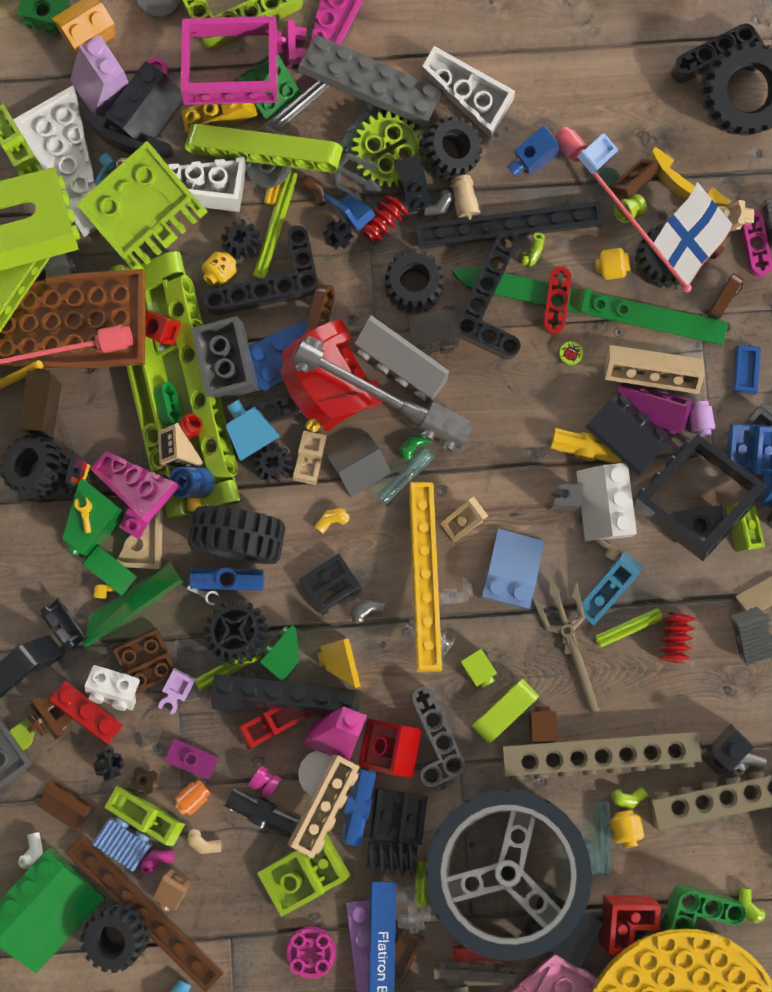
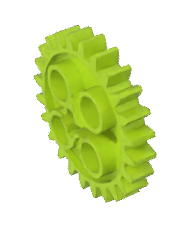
[350,111,423,189]

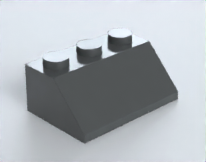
[191,316,259,398]

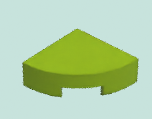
[10,718,35,751]

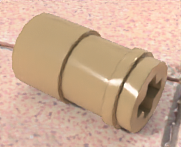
[450,175,480,220]

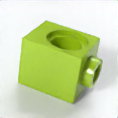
[460,649,497,688]

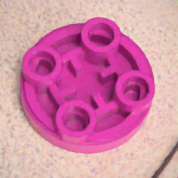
[286,926,336,979]

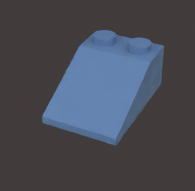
[481,529,544,610]

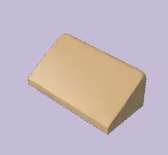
[735,576,772,612]

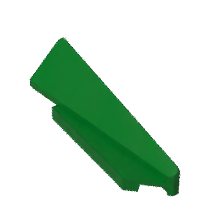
[82,562,184,647]

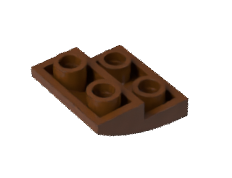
[113,627,176,694]

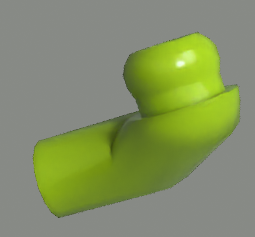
[739,887,765,923]

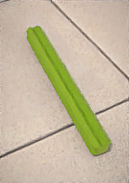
[253,171,298,279]

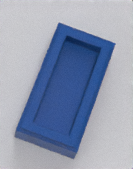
[732,345,761,395]

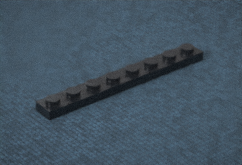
[415,201,603,249]

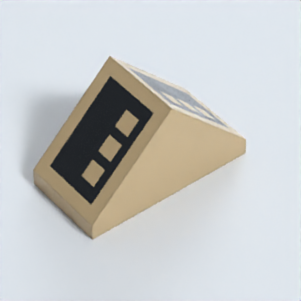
[158,423,203,469]

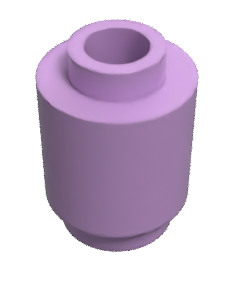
[689,401,716,437]

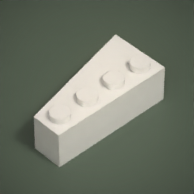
[423,46,515,138]

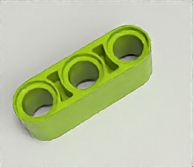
[472,678,539,744]

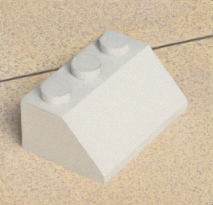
[576,463,637,542]

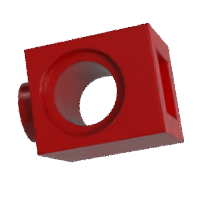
[145,311,182,345]

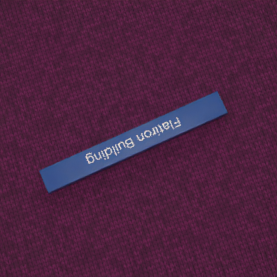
[368,881,396,992]

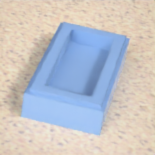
[577,133,618,174]

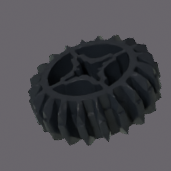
[204,600,269,665]

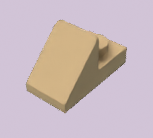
[440,497,488,543]

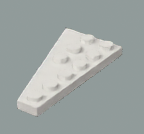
[13,85,97,237]

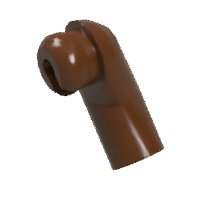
[299,176,327,206]

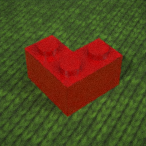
[599,895,661,955]

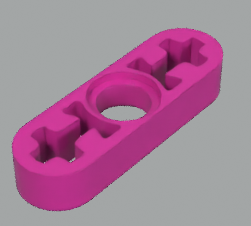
[741,210,772,277]

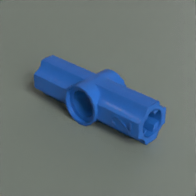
[190,568,264,591]
[340,768,376,846]

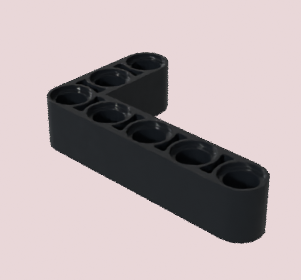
[204,225,318,315]
[455,230,521,360]
[0,635,64,699]

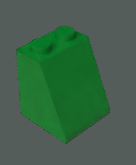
[63,478,124,558]

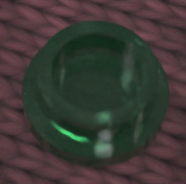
[596,167,620,190]

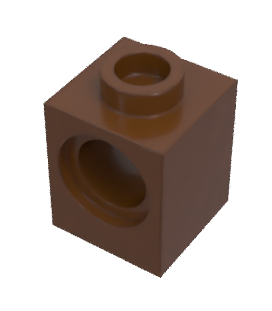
[529,706,557,742]

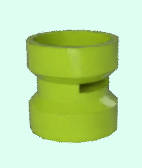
[614,194,647,223]

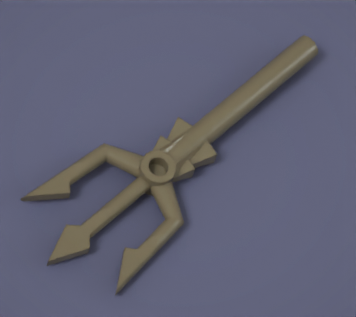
[532,579,600,713]

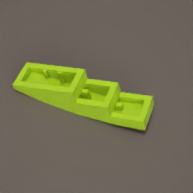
[0,104,43,176]

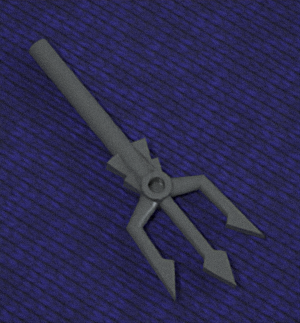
[263,126,382,205]

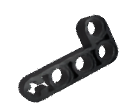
[671,23,765,83]

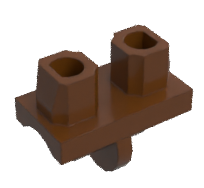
[27,693,72,740]

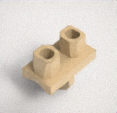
[718,200,754,231]

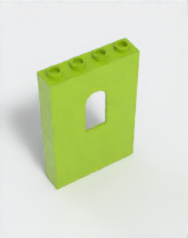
[0,167,81,271]

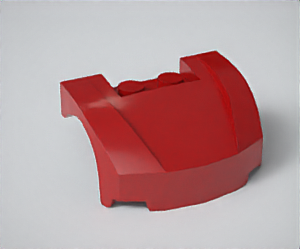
[280,319,384,431]

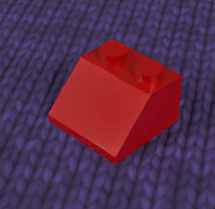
[359,718,422,778]

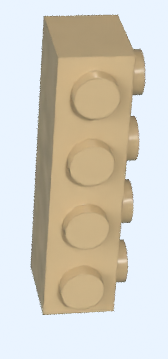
[605,345,705,394]
[287,755,359,858]

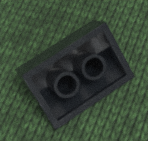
[105,61,183,143]
[585,391,671,475]

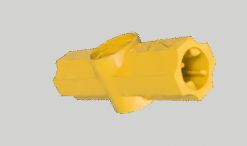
[550,428,622,464]

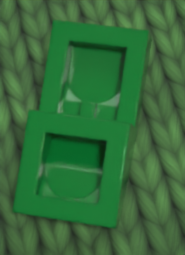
[81,545,138,596]

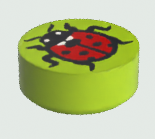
[559,341,583,366]

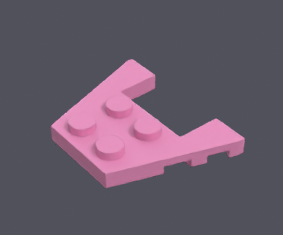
[510,953,598,992]

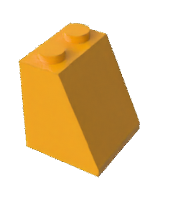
[52,0,116,57]

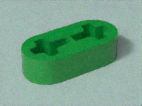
[153,382,182,428]

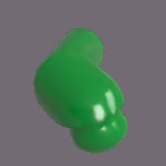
[399,435,430,461]

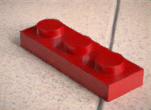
[49,681,123,746]

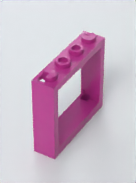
[181,16,278,105]

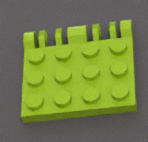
[76,141,208,270]

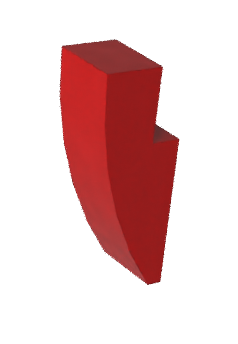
[237,708,313,750]

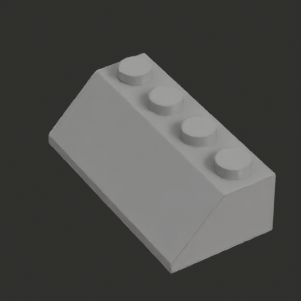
[355,315,449,402]

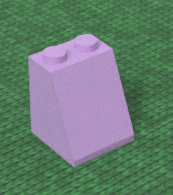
[70,34,129,116]

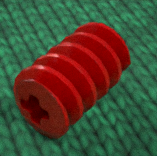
[359,195,409,246]
[658,612,696,664]

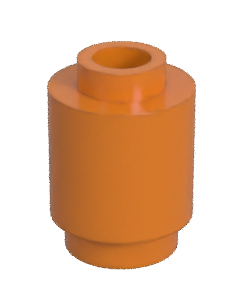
[174,779,211,816]

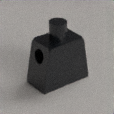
[701,724,754,774]

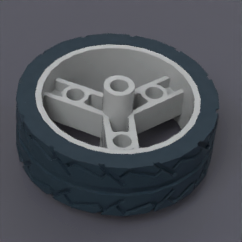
[426,789,592,961]

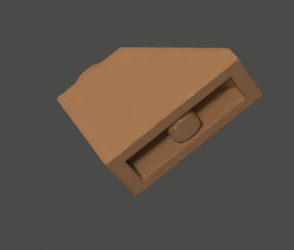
[153,869,193,911]

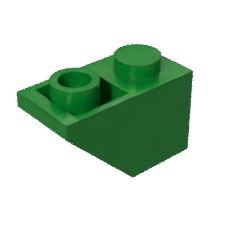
[260,625,299,681]

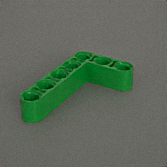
[660,884,747,932]

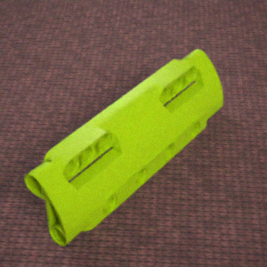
[109,251,240,520]

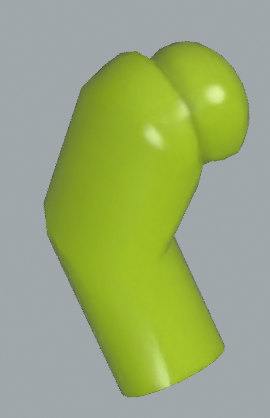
[521,233,545,267]
[611,786,649,809]

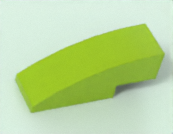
[104,786,185,846]

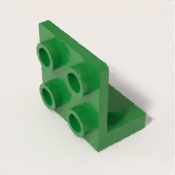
[233,55,301,120]

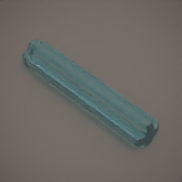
[378,448,435,504]
[596,801,611,875]

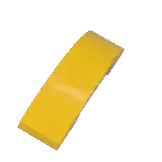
[648,147,731,207]

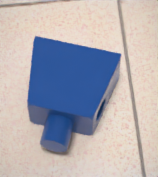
[507,125,559,177]

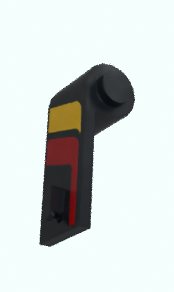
[61,454,91,496]

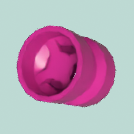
[248,765,282,799]

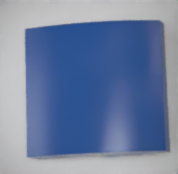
[727,424,772,474]

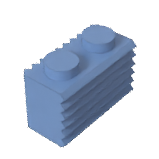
[92,816,153,871]

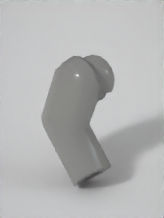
[732,753,767,775]

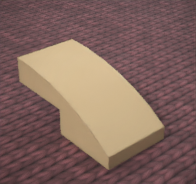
[293,431,327,485]

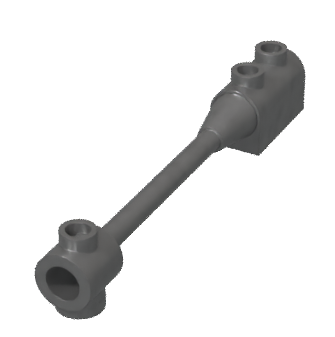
[291,336,475,452]

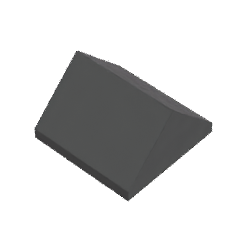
[327,433,392,497]

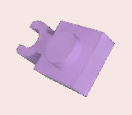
[159,668,196,715]

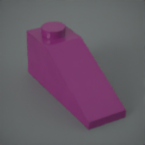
[618,383,693,434]

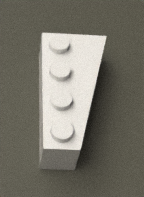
[168,157,246,212]

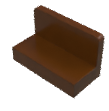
[38,780,95,831]

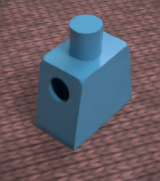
[226,400,280,460]

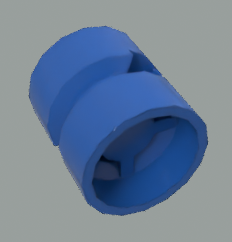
[169,467,214,498]

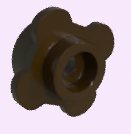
[130,766,158,794]

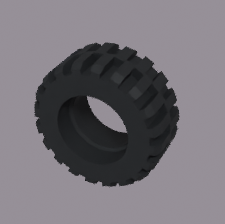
[701,42,772,136]
[188,505,285,564]

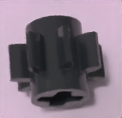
[323,219,354,250]
[93,748,125,781]

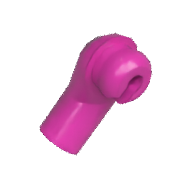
[140,849,175,875]

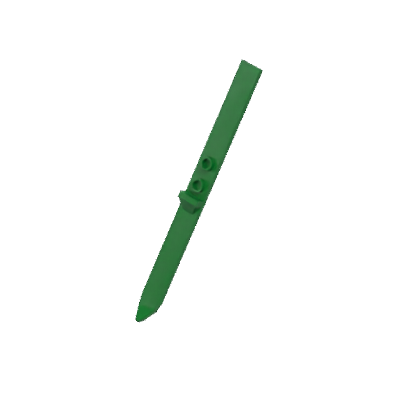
[452,267,728,345]

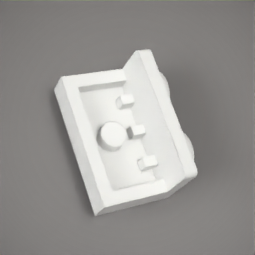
[84,665,139,711]

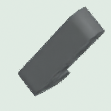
[411,687,465,787]

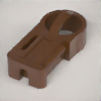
[708,273,744,320]

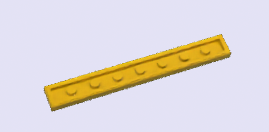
[409,482,442,672]

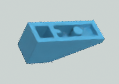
[575,551,643,625]

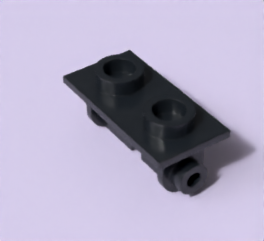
[40,598,86,650]

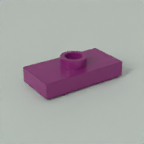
[164,738,219,780]

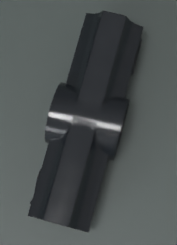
[225,787,300,839]

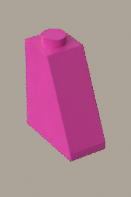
[303,706,367,761]

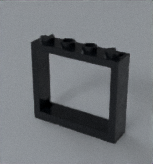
[634,434,767,562]

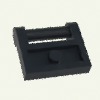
[299,553,363,616]

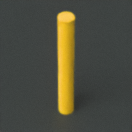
[0,360,43,390]

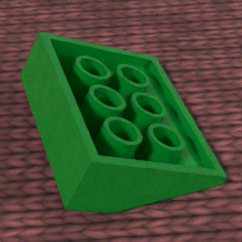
[0,847,106,973]

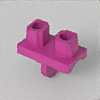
[277,19,307,69]

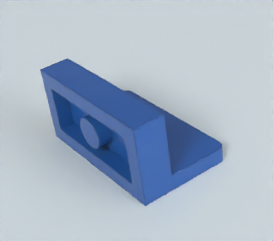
[323,193,375,231]

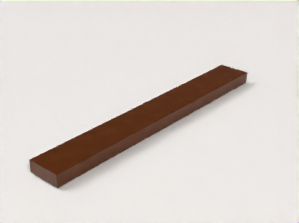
[65,834,224,992]

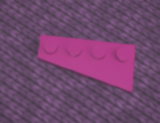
[310,0,364,45]
[90,451,180,523]

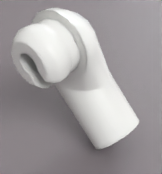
[18,832,43,869]

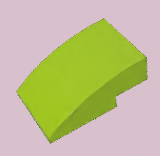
[257,832,350,917]

